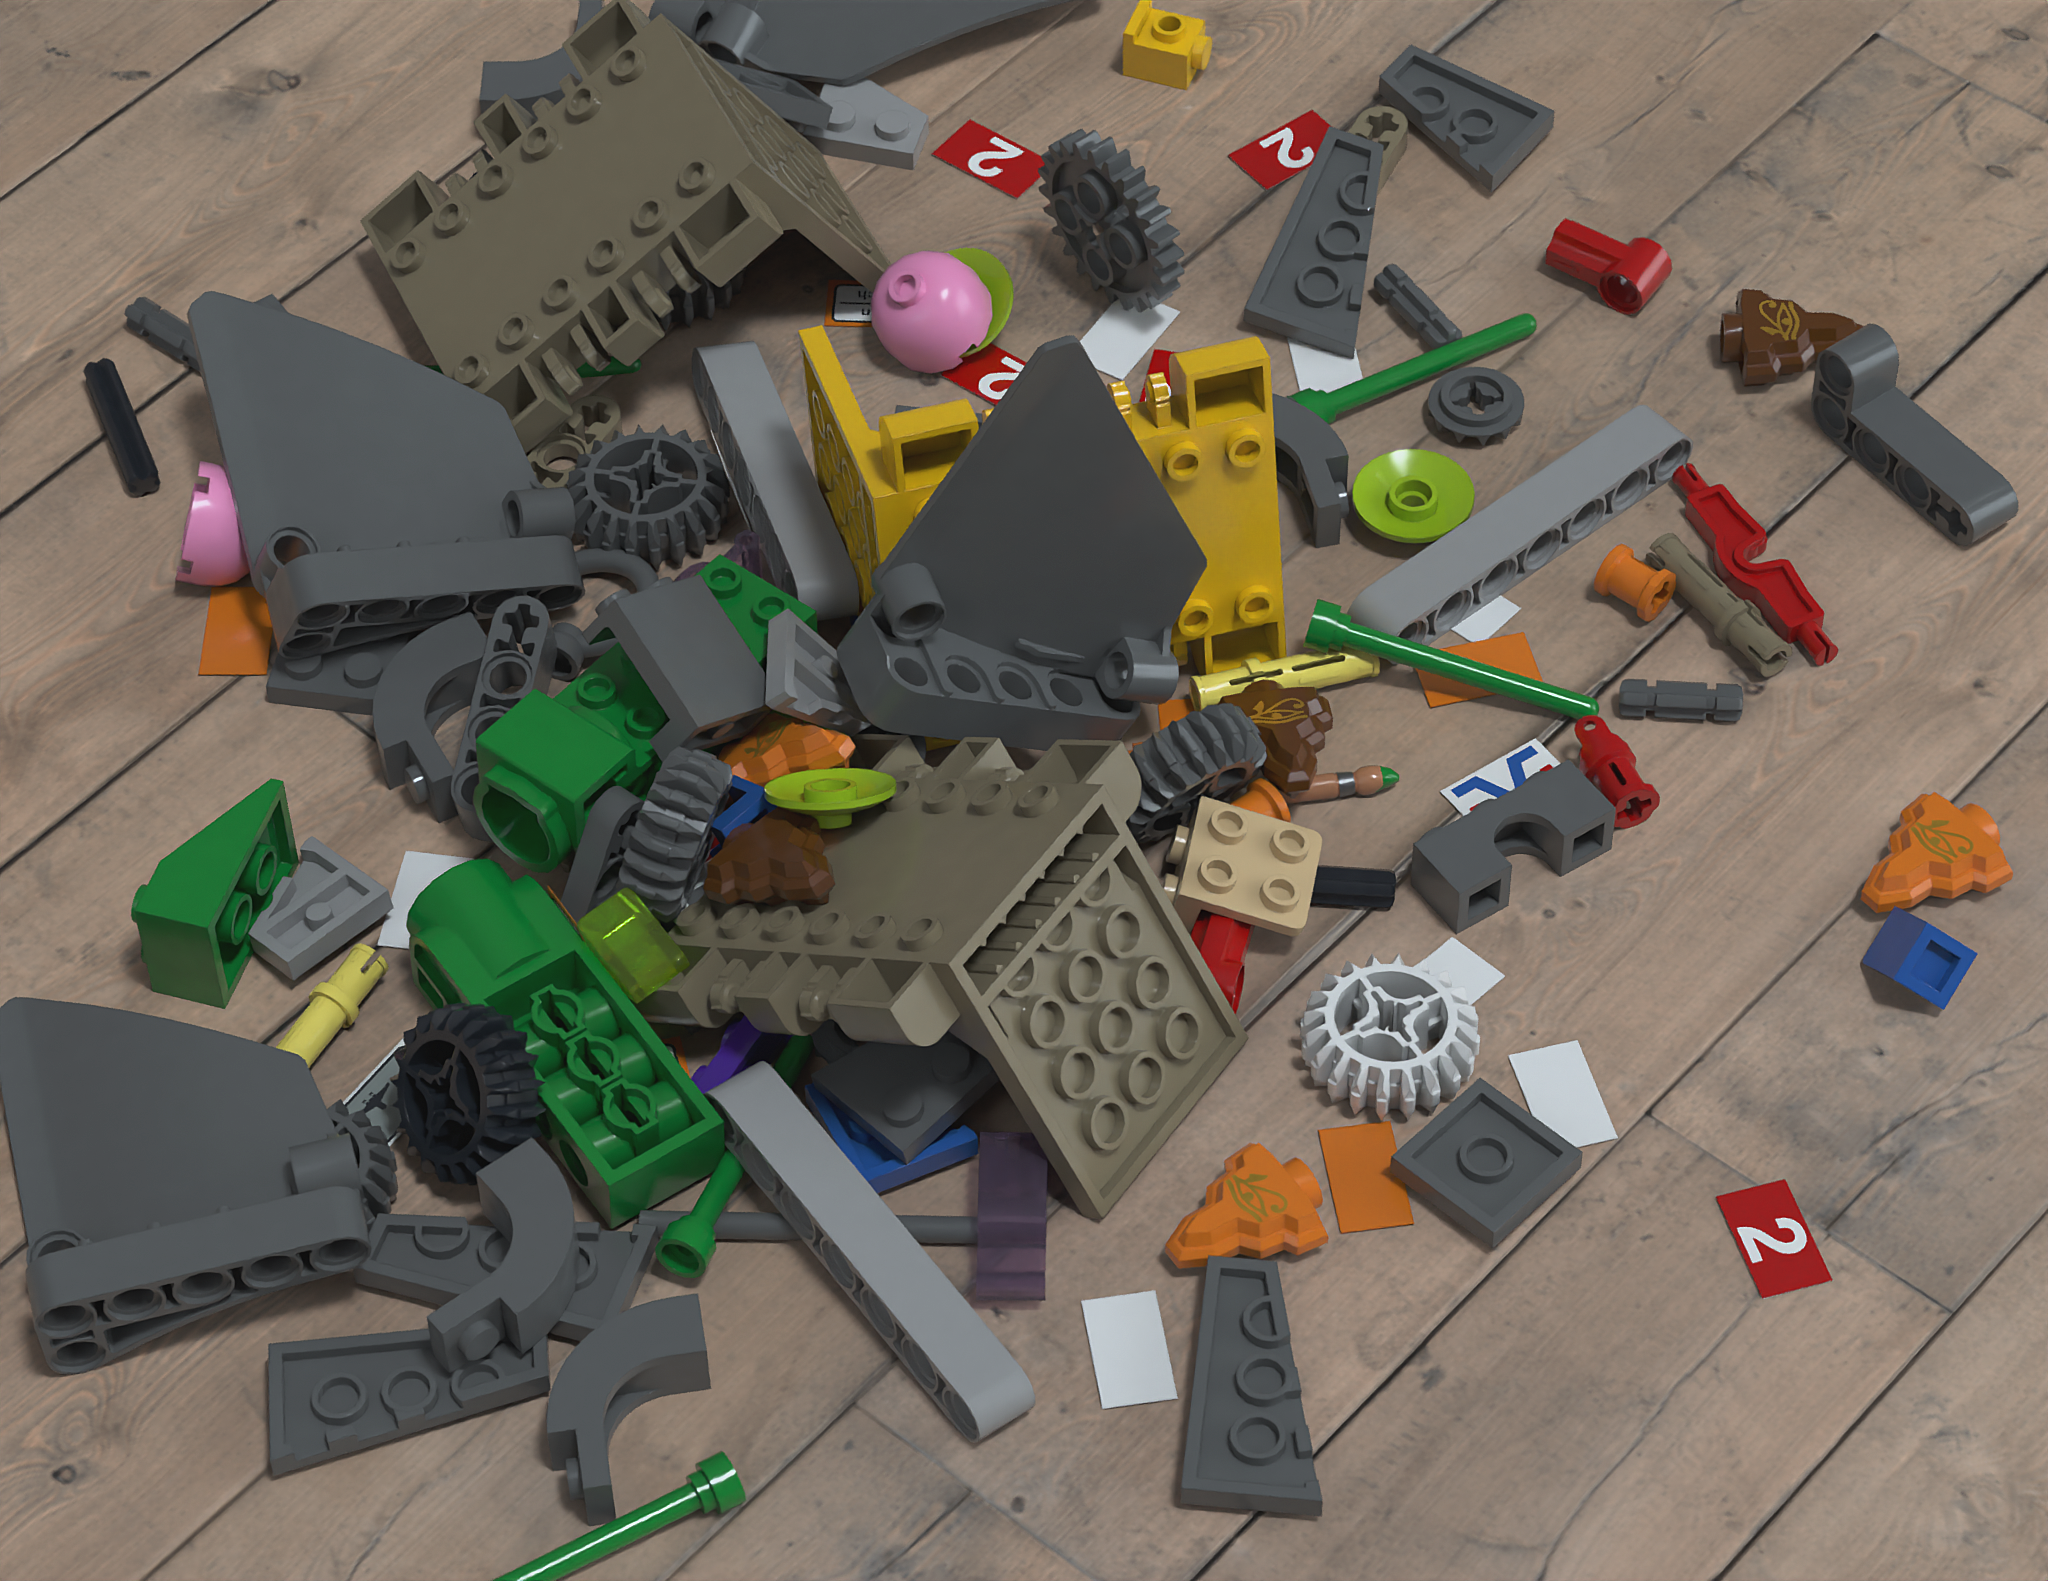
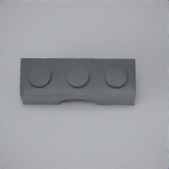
[1411,759,1616,934]

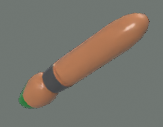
[1245,765,1399,804]

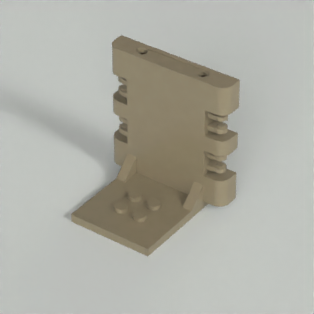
[360,0,891,454]
[620,734,1249,1219]

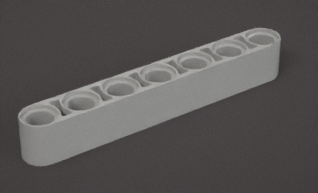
[692,341,859,621]
[1347,405,1693,664]
[703,1061,1035,1442]

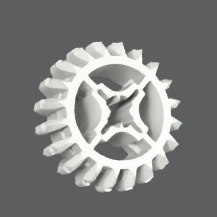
[1300,952,1480,1121]

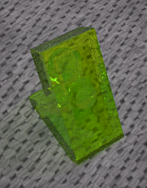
[577,888,690,1003]

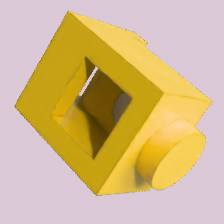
[1123,0,1212,90]

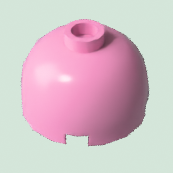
[871,251,993,374]
[175,461,250,587]

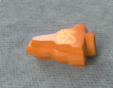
[718,713,856,810]
[1861,792,2013,913]
[1165,1143,1329,1269]

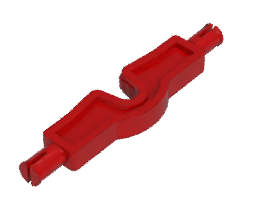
[1672,463,1838,666]

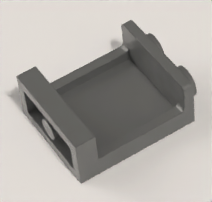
[582,575,773,762]

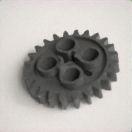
[1038,129,1185,313]

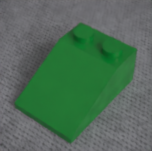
[131,778,299,1009]

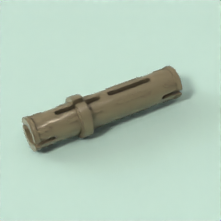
[1646,533,1793,677]

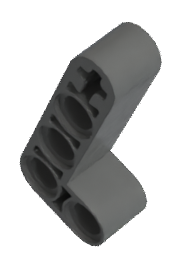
[1811,323,2018,546]
[451,596,557,843]

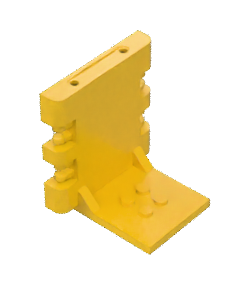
[798,325,1287,751]

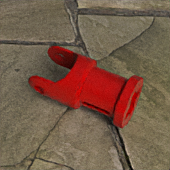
[1574,715,1660,829]

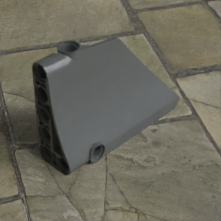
[648,0,1074,85]
[187,291,585,659]
[836,335,1207,751]
[0,997,371,1375]

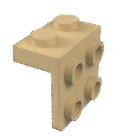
[1161,796,1322,936]

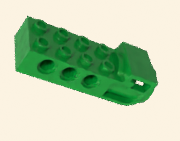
[473,554,818,873]
[406,859,725,1229]

